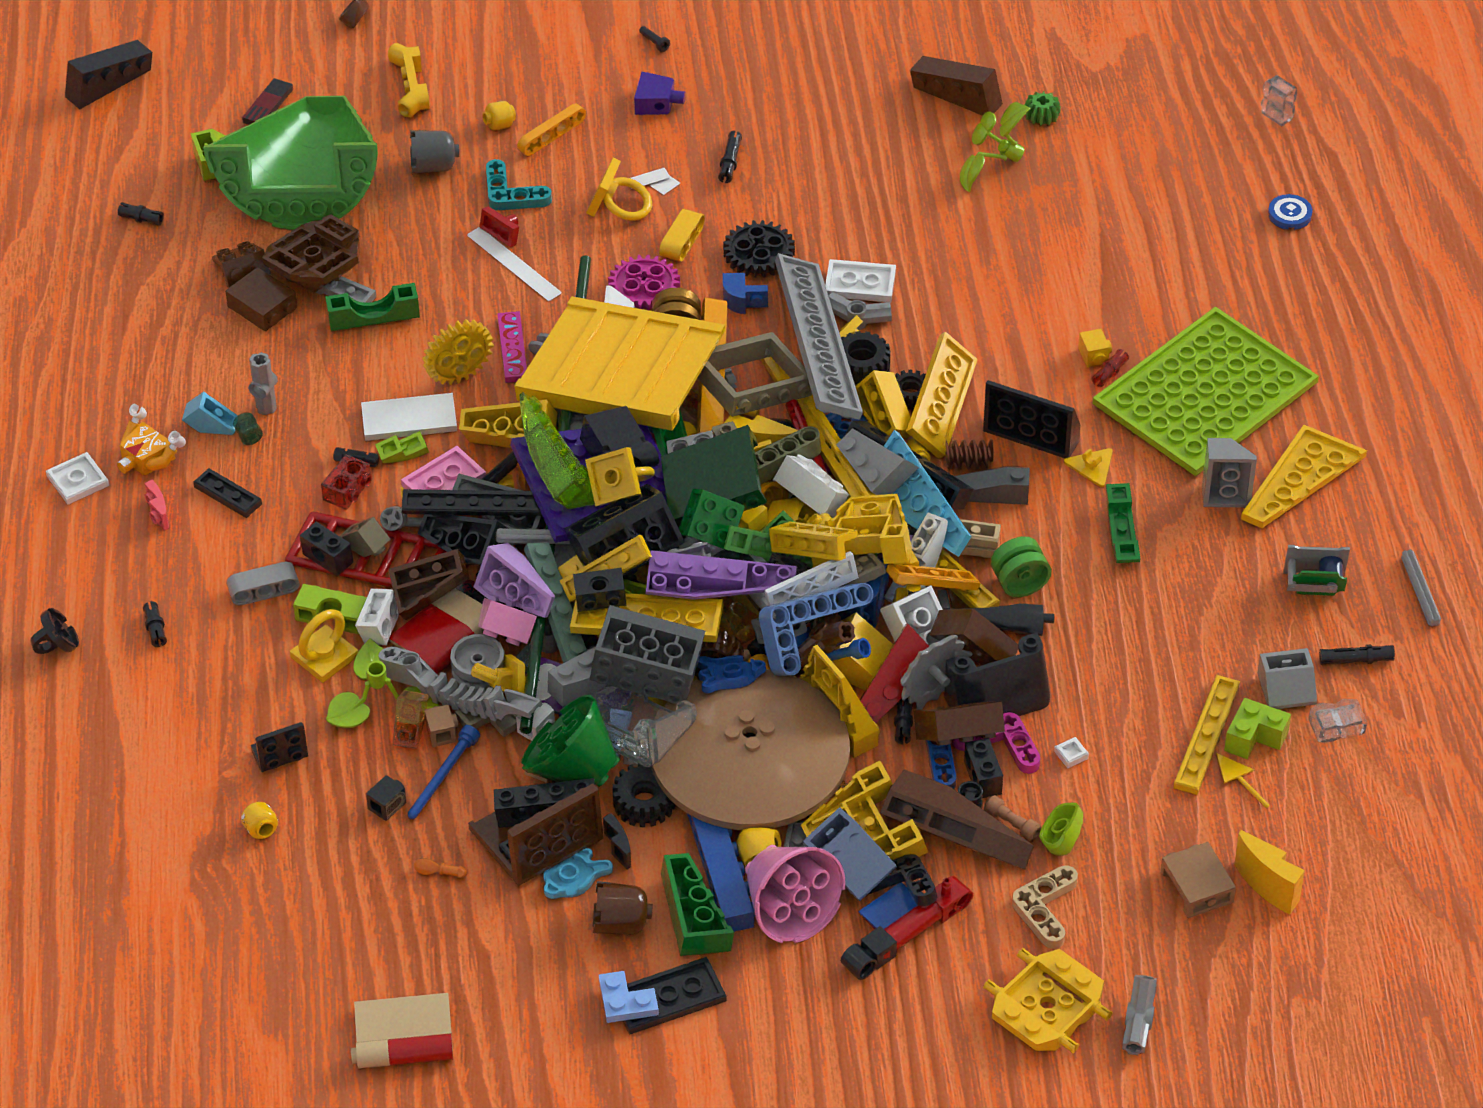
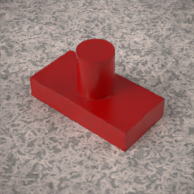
[479,206,519,248]

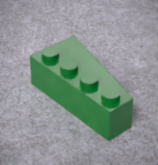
[661,853,734,956]

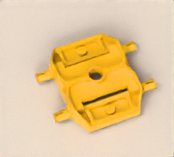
[983,948,1113,1053]

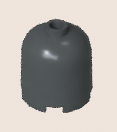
[410,130,459,174]

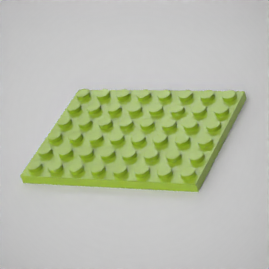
[1092,306,1319,476]

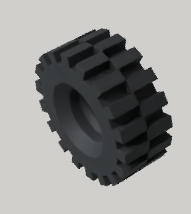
[612,762,676,827]

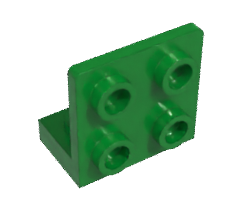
[679,489,745,551]

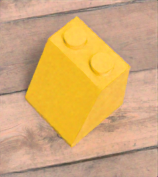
[832,613,893,691]

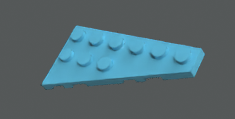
[884,430,972,557]

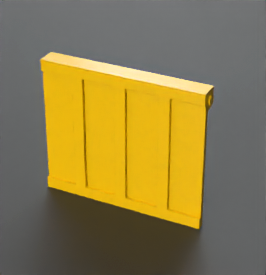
[514,296,726,431]

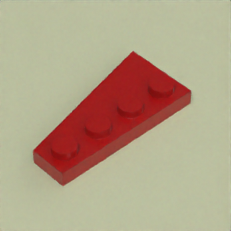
[860,623,929,723]

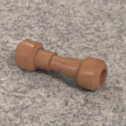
[984,795,1041,841]

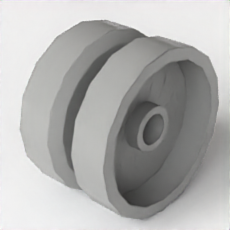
[450,634,504,692]

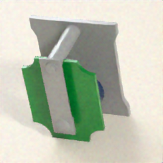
[1283,545,1350,596]

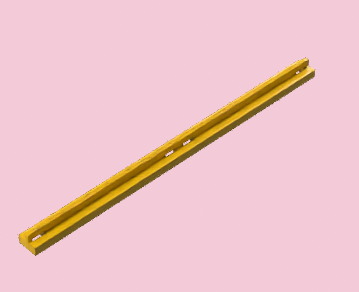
[760,348,919,566]

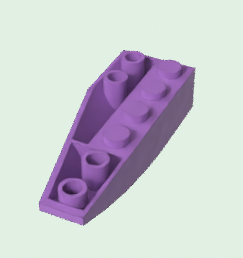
[646,551,797,599]

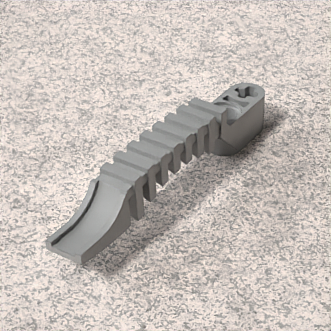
[379,647,542,721]

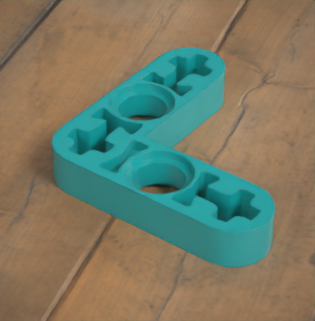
[486,159,552,210]

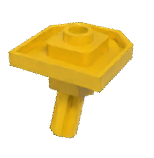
[471,654,526,702]

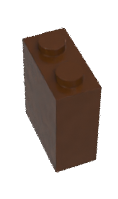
[225,267,297,331]

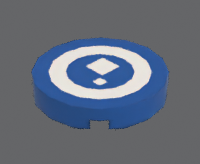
[1268,194,1313,230]

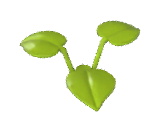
[960,102,1030,192]
[326,638,439,728]

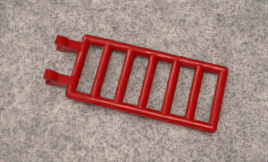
[285,511,469,588]

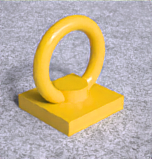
[586,157,652,221]
[585,447,655,506]
[290,609,358,683]

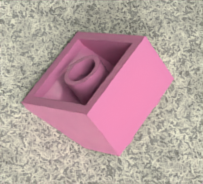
[478,598,537,646]

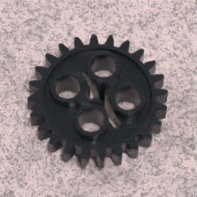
[723,220,795,278]

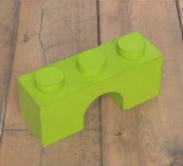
[293,584,367,635]

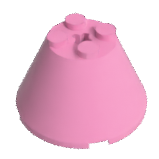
[745,845,845,943]

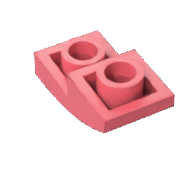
[144,479,169,531]

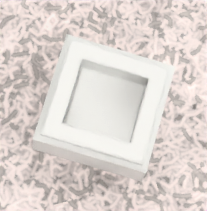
[1054,737,1089,769]

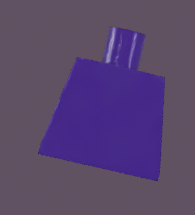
[634,71,685,115]

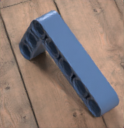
[759,583,873,676]

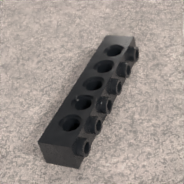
[845,421,974,510]

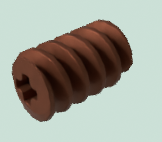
[945,439,994,469]

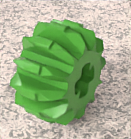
[1024,91,1061,126]

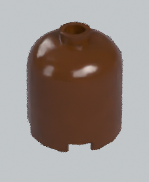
[593,881,653,935]

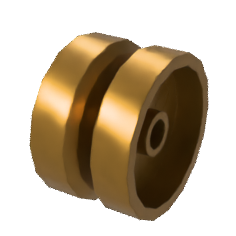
[652,288,701,320]

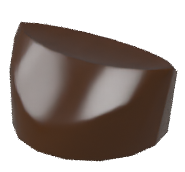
[339,0,369,28]

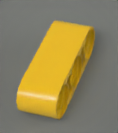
[659,209,705,262]

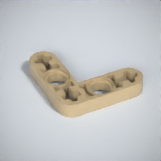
[1012,866,1078,949]

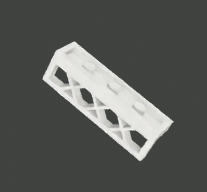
[760,551,859,617]

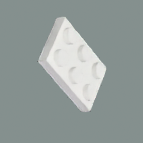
[825,259,896,303]

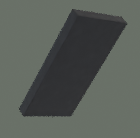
[623,957,727,1035]

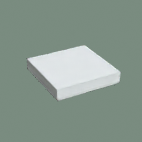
[46,452,109,505]

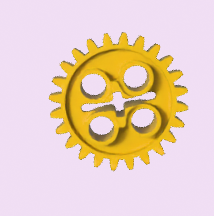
[422,319,494,385]

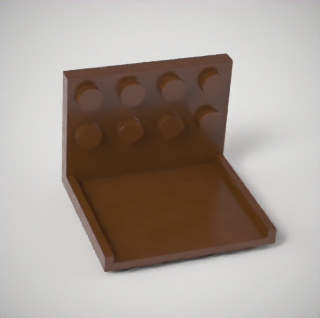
[468,780,603,886]

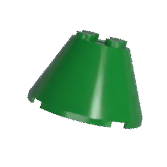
[521,695,620,787]

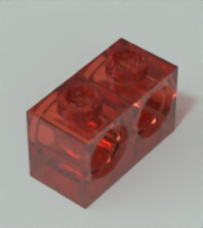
[321,454,372,510]

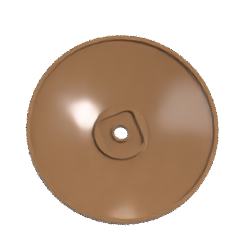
[649,669,850,830]

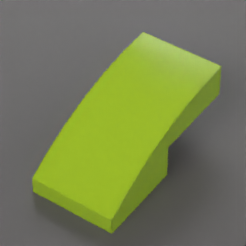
[375,431,429,463]

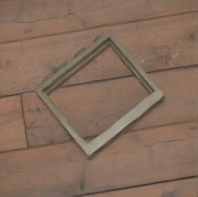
[698,332,812,416]

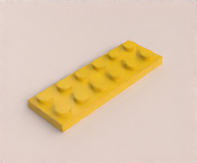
[906,332,978,459]
[570,593,723,642]

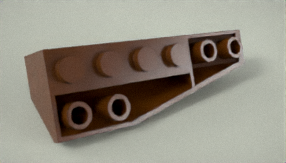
[880,769,1034,869]

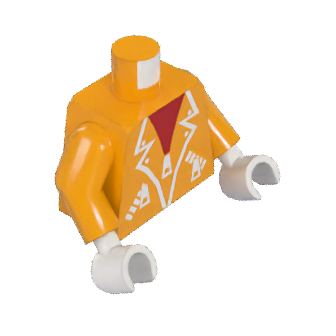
[117,404,186,475]

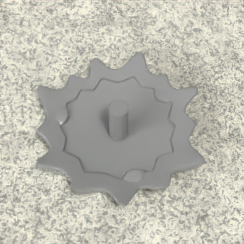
[900,635,973,710]

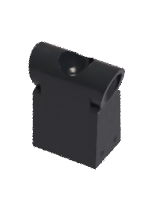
[580,406,659,468]

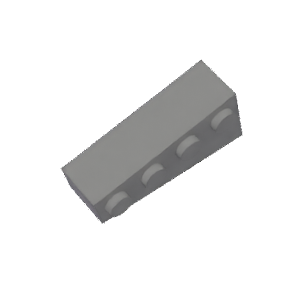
[547,646,616,706]

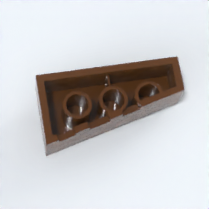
[910,56,1003,116]

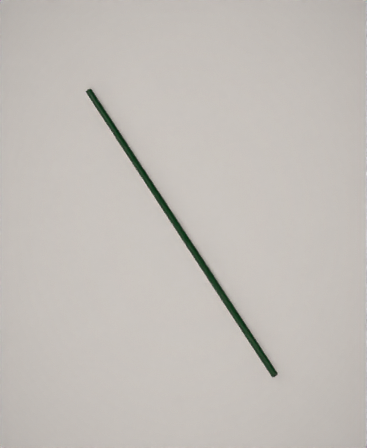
[519,255,591,734]

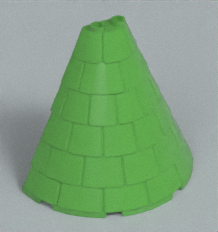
[203,96,378,230]

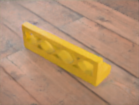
[769,521,858,561]

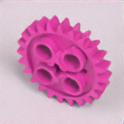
[608,255,680,311]

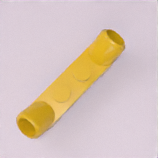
[388,43,430,118]

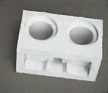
[355,589,399,645]

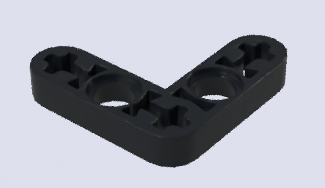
[867,854,938,906]

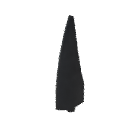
[946,603,1054,636]

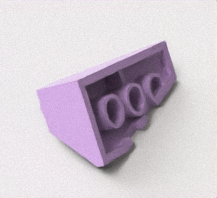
[474,543,555,618]

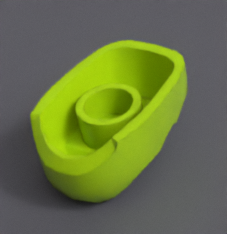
[1039,803,1083,856]

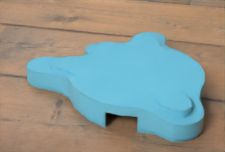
[544,848,613,899]

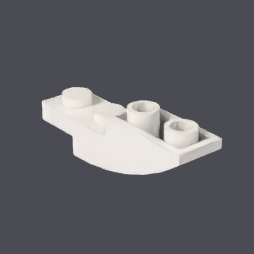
[884,512,948,603]

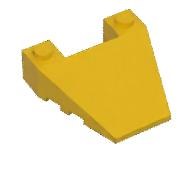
[811,494,912,568]
[799,645,880,758]
[801,761,928,860]

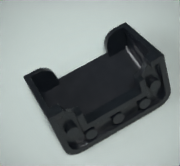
[944,633,1050,716]

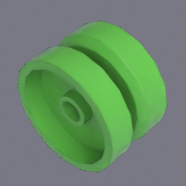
[991,537,1052,597]

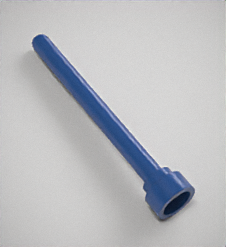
[784,638,871,670]
[408,725,480,819]

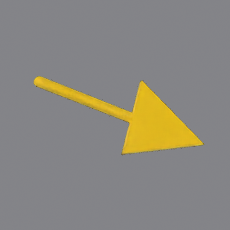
[1216,753,1269,808]

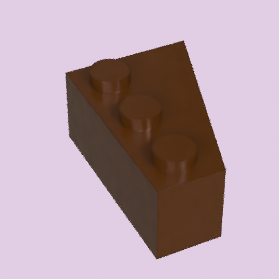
[389,549,469,620]

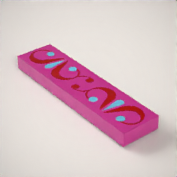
[497,311,527,383]

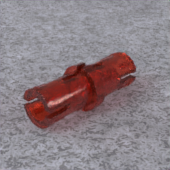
[1091,349,1129,387]

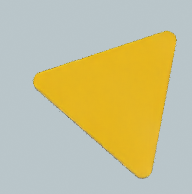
[1064,448,1113,487]

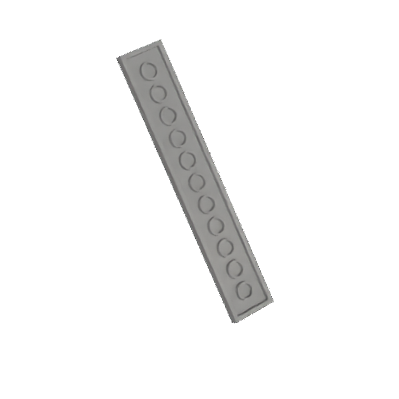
[775,253,863,420]

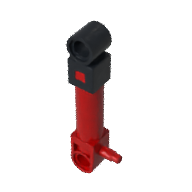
[840,876,973,980]

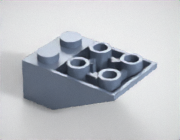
[803,807,897,901]

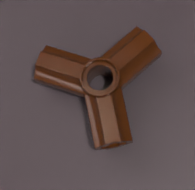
[797,613,855,669]

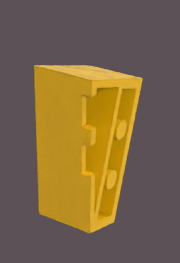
[855,370,911,441]

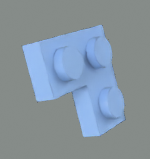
[599,971,659,1023]

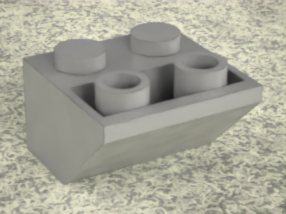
[1257,648,1317,709]

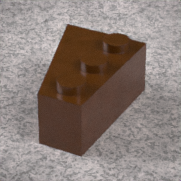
[930,609,1018,665]
[913,701,1005,745]

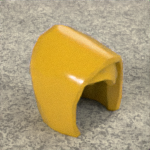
[737,828,781,868]

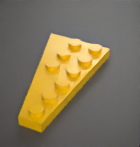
[1241,425,1367,528]

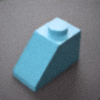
[182,391,239,435]

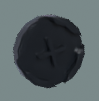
[30,608,79,654]

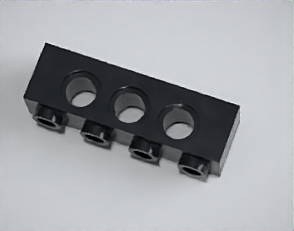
[494,778,595,828]

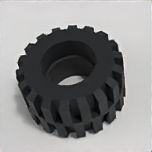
[841,331,891,386]

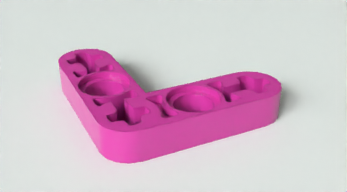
[952,712,1040,774]

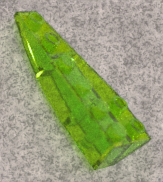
[519,392,595,509]

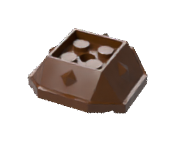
[262,215,360,293]

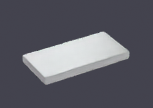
[361,393,457,441]

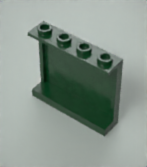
[661,425,767,528]

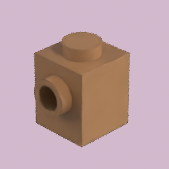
[424,705,458,747]

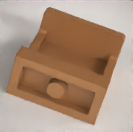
[1161,842,1236,918]

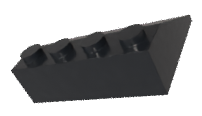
[983,380,1081,458]

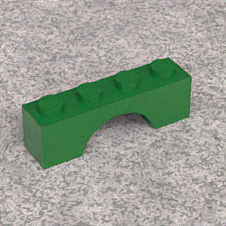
[325,283,420,331]

